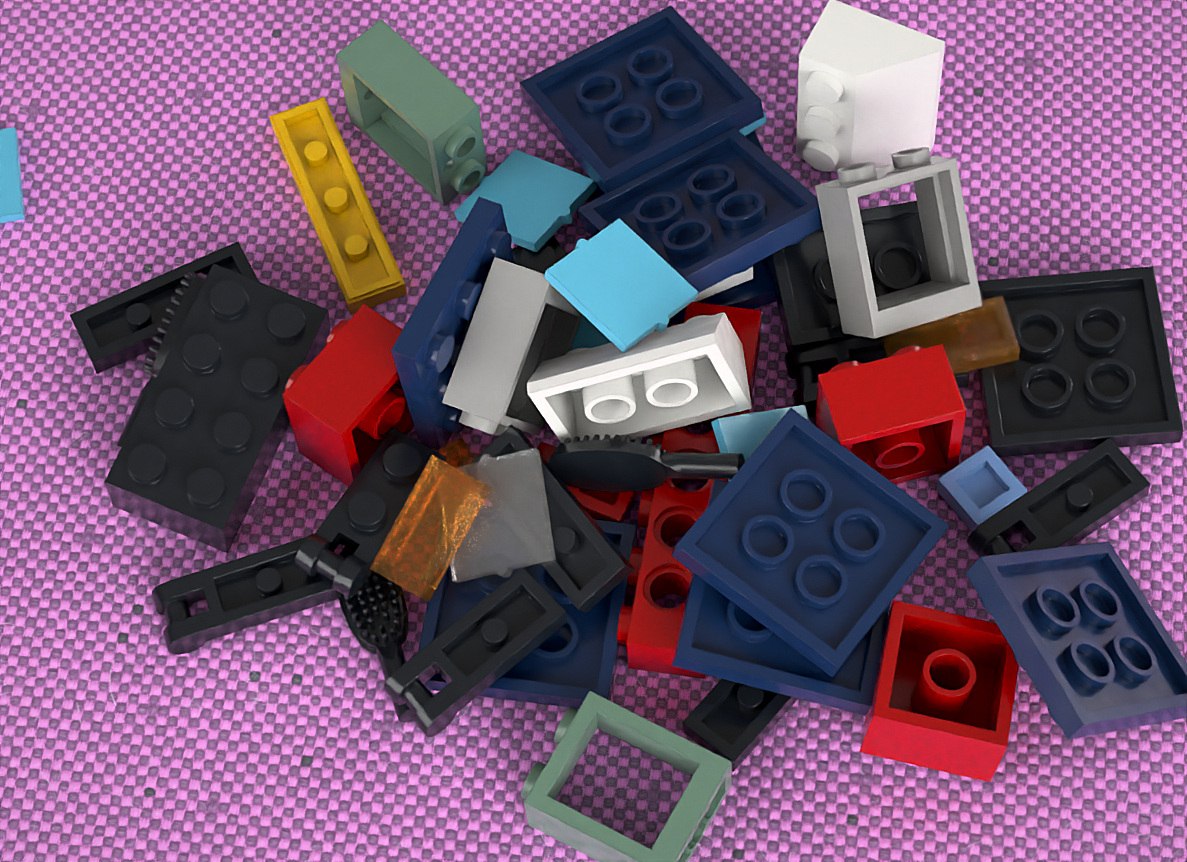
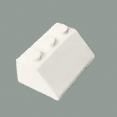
[796,0,945,173]
[527,312,752,443]

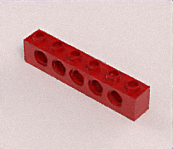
[617,302,762,679]

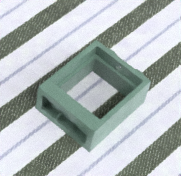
[336,19,488,206]
[521,691,732,862]

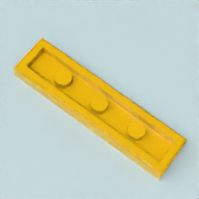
[269,97,407,315]

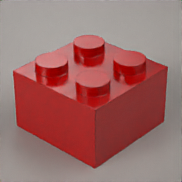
[282,304,414,487]
[815,344,966,484]
[859,600,1019,782]

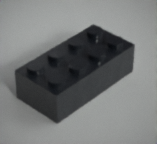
[104,264,331,553]

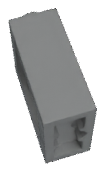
[815,147,982,339]
[442,257,583,436]

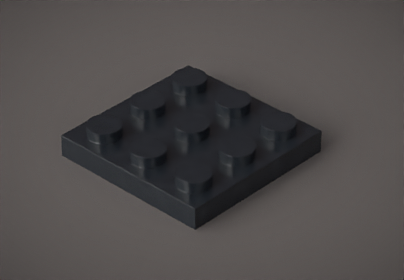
[969,266,1184,457]

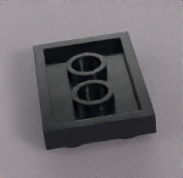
[767,201,971,351]

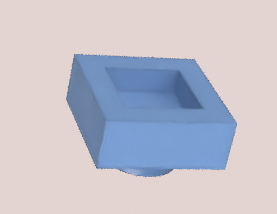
[936,445,1028,532]

